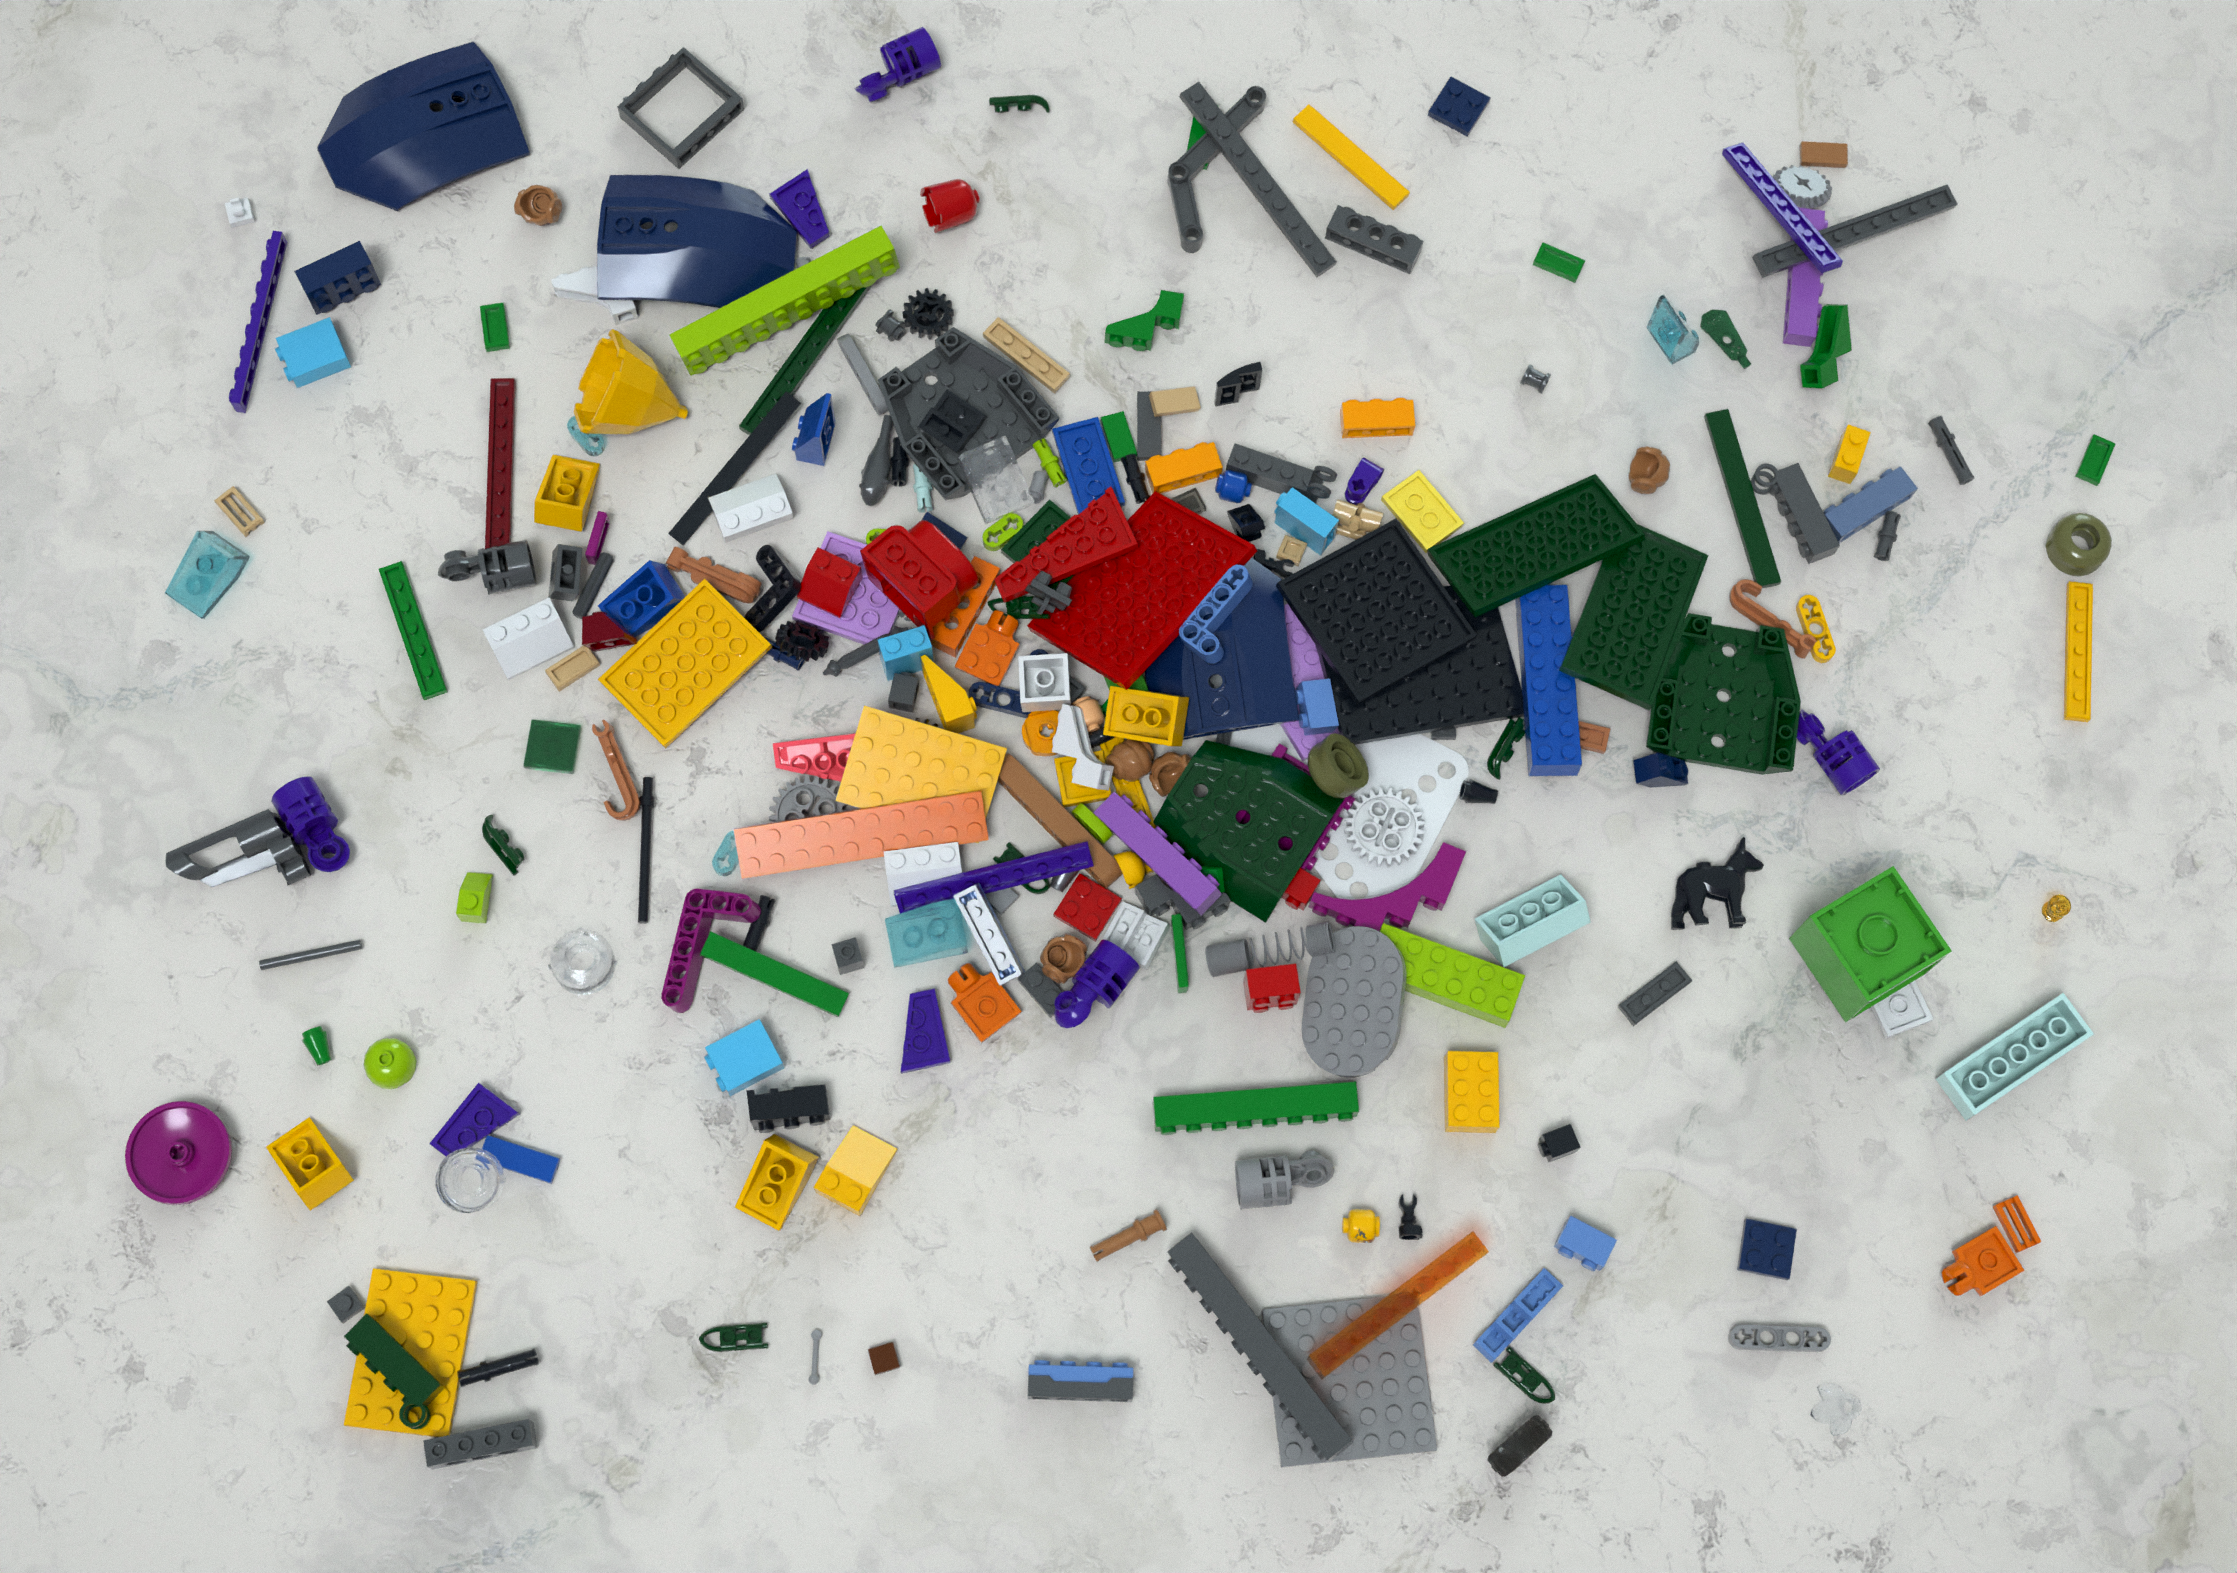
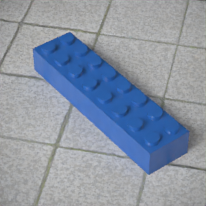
[1515,585,1582,776]

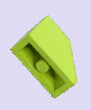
[456,872,493,924]

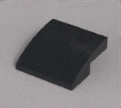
[1214,362,1262,407]
[918,389,987,453]

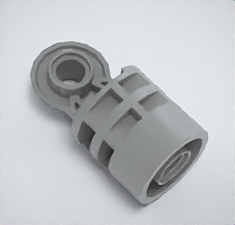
[1235,1151,1334,1210]

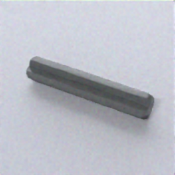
[572,552,613,619]

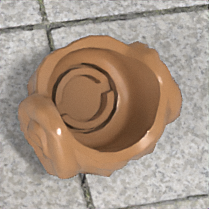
[514,185,562,226]
[1629,446,1670,494]
[1105,739,1154,782]
[1149,752,1191,797]
[1040,934,1087,984]

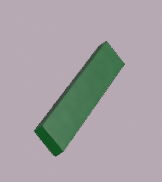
[379,561,448,701]
[700,931,849,1017]

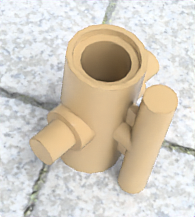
[1333,499,1383,540]

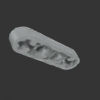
[837,333,888,415]
[1728,1325,1831,1352]

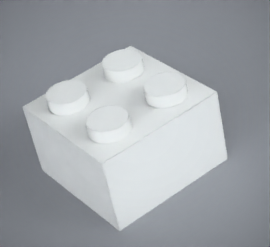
[1018,653,1071,712]

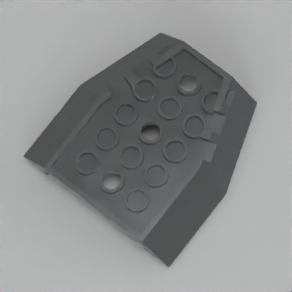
[878,327,1060,500]

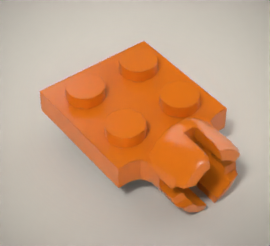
[954,610,1020,686]
[948,963,1022,1043]
[1942,1226,2025,1296]

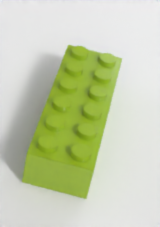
[1380,923,1525,1028]

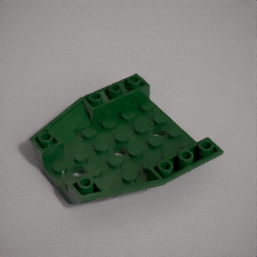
[1646,613,1801,775]
[1153,740,1345,923]

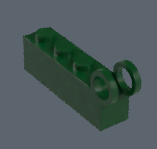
[344,1313,445,1430]

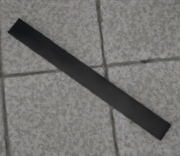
[668,391,801,546]

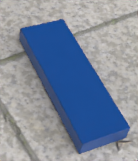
[478,1135,560,1184]

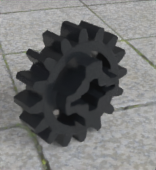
[902,288,954,339]
[775,620,829,662]

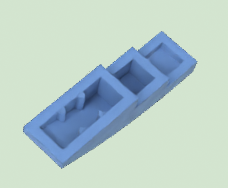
[1473,1268,1563,1363]

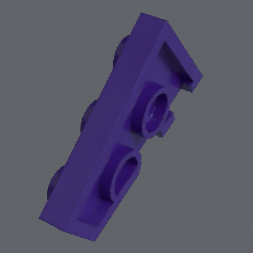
[769,169,830,249]
[901,989,950,1074]
[429,1083,520,1160]

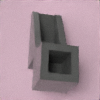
[1135,874,1230,930]

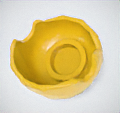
[1113,851,1145,889]

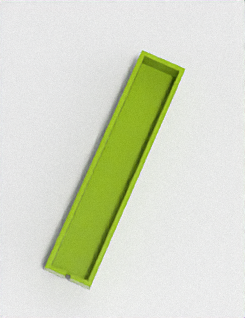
[669,225,900,376]

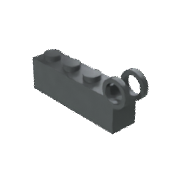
[1226,444,1337,504]
[1751,463,1840,564]

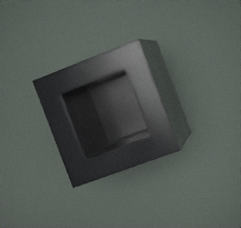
[1538,1124,1581,1162]

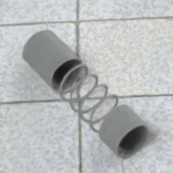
[1205,922,1335,977]

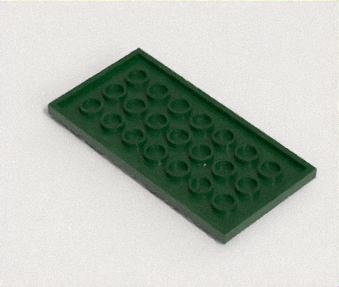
[1428,474,1645,617]
[1559,524,1709,710]

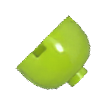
[363,1038,417,1089]

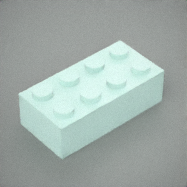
[1475,874,1591,967]

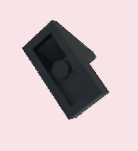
[1227,504,1265,542]

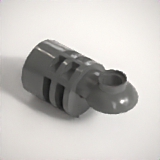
[438,540,537,595]

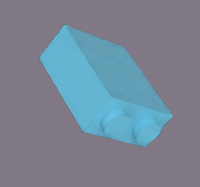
[275,317,351,388]
[1274,487,1339,556]
[877,625,934,681]
[704,1019,784,1096]

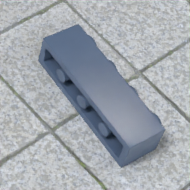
[1823,466,1918,543]

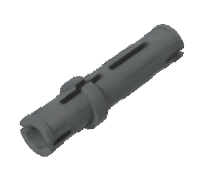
[1928,416,1975,485]

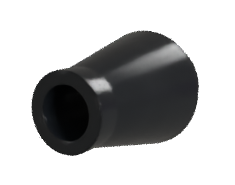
[1459,779,1498,804]

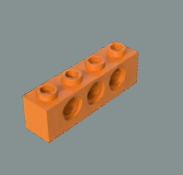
[929,556,1000,658]

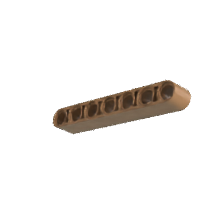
[997,753,1122,889]

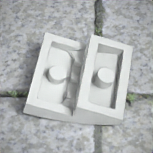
[1102,902,1170,970]

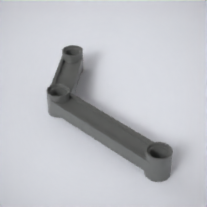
[1167,86,1266,253]

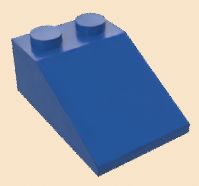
[792,393,836,466]
[598,560,685,637]

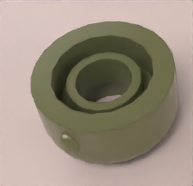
[2045,513,2112,576]
[1307,733,1369,799]

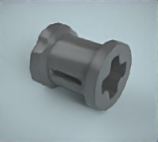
[1520,365,1551,394]

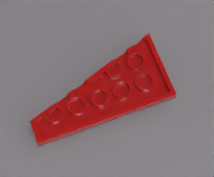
[994,486,1139,603]

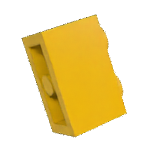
[1828,424,1871,484]

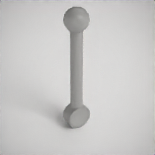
[809,1330,822,1385]

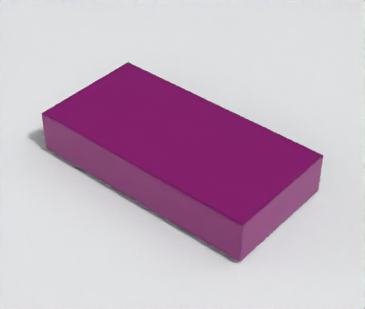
[585,511,610,565]

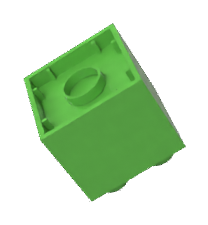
[1789,866,1952,1023]

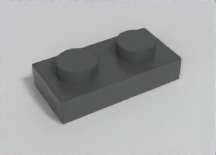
[1017,963,1062,1018]

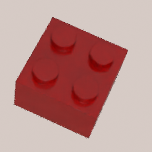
[1243,963,1301,1013]

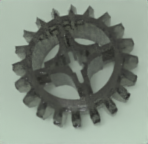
[1487,1415,1553,1477]

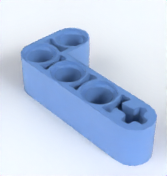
[1179,565,1253,664]

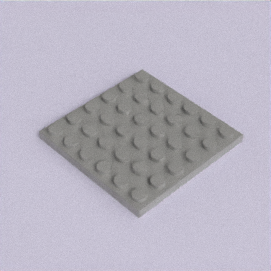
[1262,1293,1437,1468]

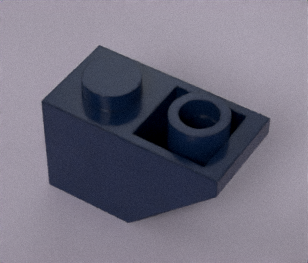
[1633,753,1688,788]

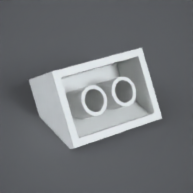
[708,474,793,543]
[483,598,574,680]
[884,842,962,907]

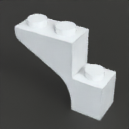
[551,266,638,325]
[1052,704,1114,791]

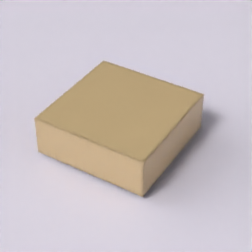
[1276,535,1307,567]

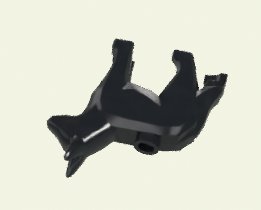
[1671,837,1764,930]

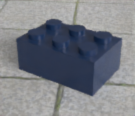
[294,241,381,315]

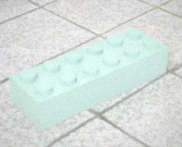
[1936,993,2094,1121]

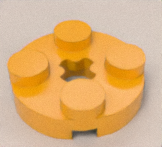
[1022,710,1059,757]

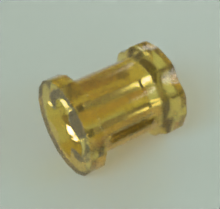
[2042,895,2071,922]

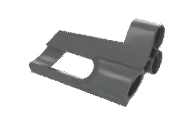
[165,809,311,887]

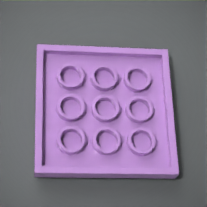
[792,531,900,645]

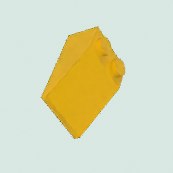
[534,455,600,532]
[921,655,977,734]
[1103,686,1189,746]
[266,1117,354,1211]
[814,1125,898,1217]
[735,1134,819,1231]

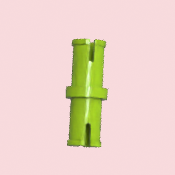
[1032,438,1067,487]

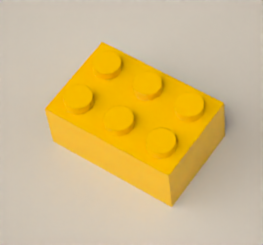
[1444,1051,1499,1133]

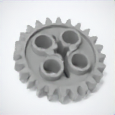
[769,775,848,822]

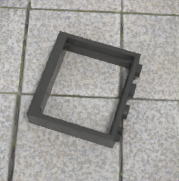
[617,47,745,169]

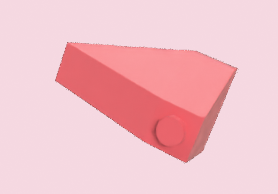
[773,733,856,783]

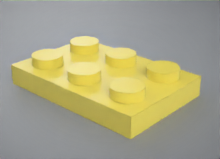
[1381,470,1464,553]

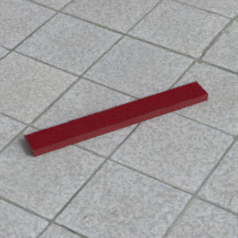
[485,378,516,549]

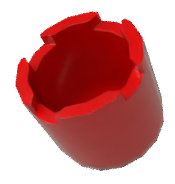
[920,179,979,233]

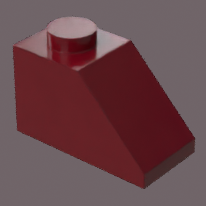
[582,612,637,652]

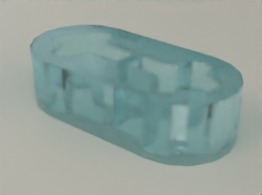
[567,416,605,456]
[712,830,739,876]

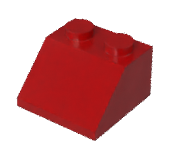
[797,547,863,618]

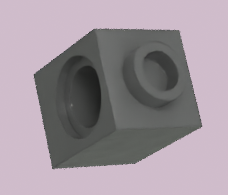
[888,672,919,713]
[831,937,864,975]

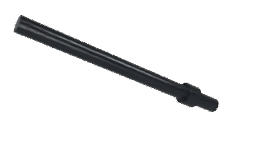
[638,777,655,924]

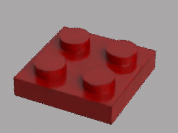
[1053,873,1122,942]

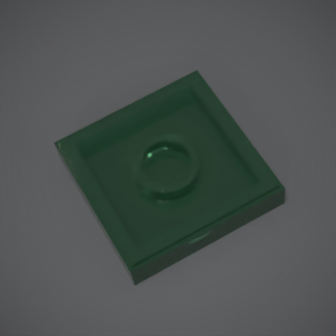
[523,719,581,774]

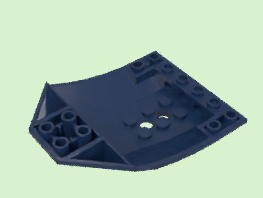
[317,41,530,211]
[597,175,797,308]
[1145,557,1300,740]

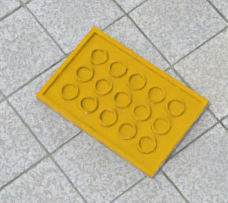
[598,579,772,748]
[835,705,1007,843]
[344,1268,477,1437]

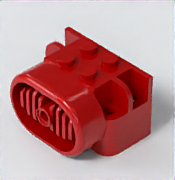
[860,520,978,641]

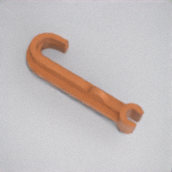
[666,547,762,604]
[1729,579,1816,659]
[592,720,640,821]

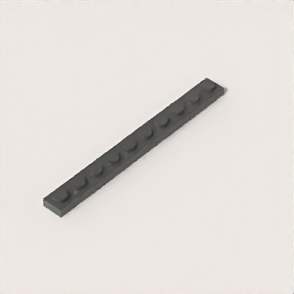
[1180,82,1336,277]
[1752,184,1958,278]

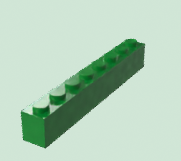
[1153,1082,1359,1135]

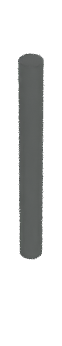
[259,940,362,970]

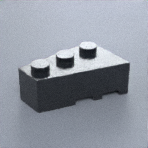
[746,1085,830,1133]

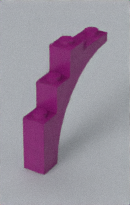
[1308,842,1466,931]

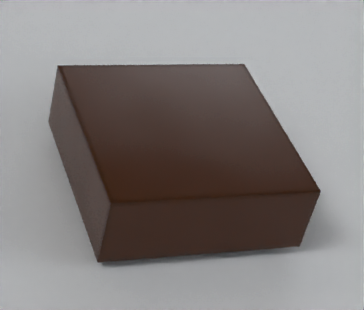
[868,1342,900,1376]

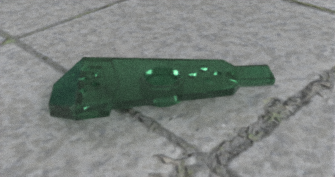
[1700,309,1751,369]

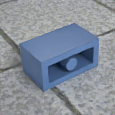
[1295,679,1339,736]
[1554,1216,1617,1271]

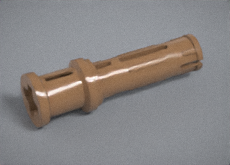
[1090,1209,1167,1262]

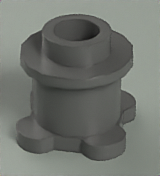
[875,309,906,341]

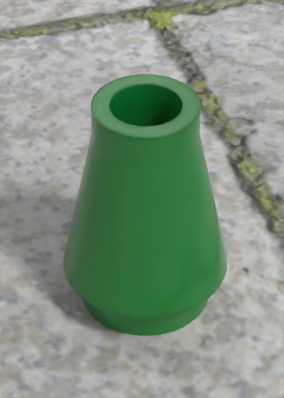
[302,1026,332,1066]

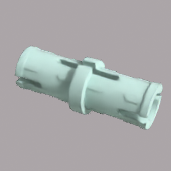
[913,464,933,513]

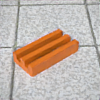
[1993,1195,2041,1253]

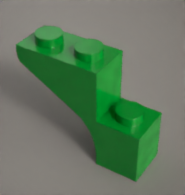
[1104,290,1184,351]
[1800,304,1852,388]

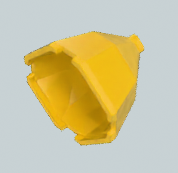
[574,329,688,434]

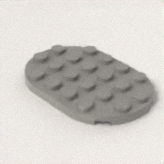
[1302,926,1406,1078]

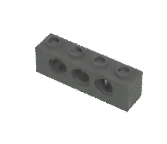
[1325,205,1424,274]
[423,1419,537,1470]

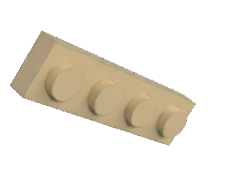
[983,317,1070,394]

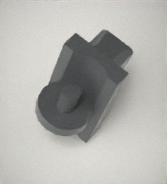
[1025,571,1072,615]

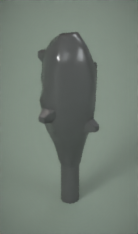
[859,415,892,506]

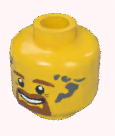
[1342,1209,1380,1243]

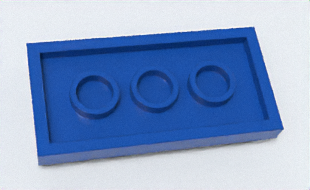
[1052,417,1125,515]

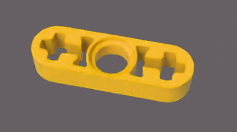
[1796,595,1836,663]

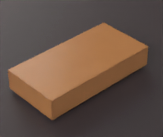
[1800,141,1848,168]

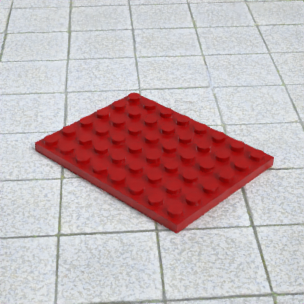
[1027,491,1257,690]

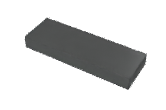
[1137,391,1161,461]
[1618,961,1692,1026]

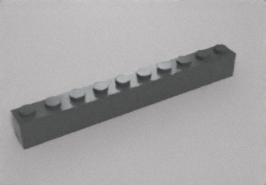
[1167,1233,1354,1462]

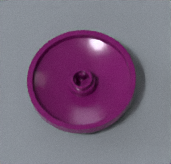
[125,1101,232,1205]

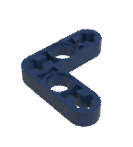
[969,649,1048,718]

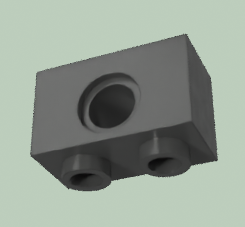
[548,544,582,601]

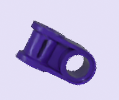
[1345,457,1384,505]

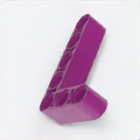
[661,889,761,1013]

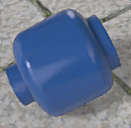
[1215,470,1252,503]

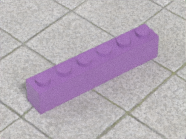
[1783,207,1828,347]
[1093,792,1222,916]

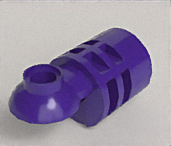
[854,27,941,102]
[1797,710,1880,796]
[271,776,350,872]
[1054,940,1140,1028]

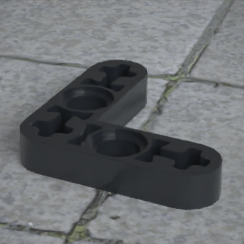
[744,545,801,632]

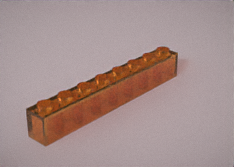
[1306,1231,1489,1380]

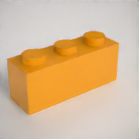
[1340,398,1415,438]
[1145,442,1223,494]

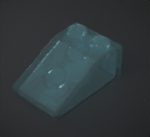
[1646,295,1700,365]
[165,531,250,619]
[885,899,968,968]

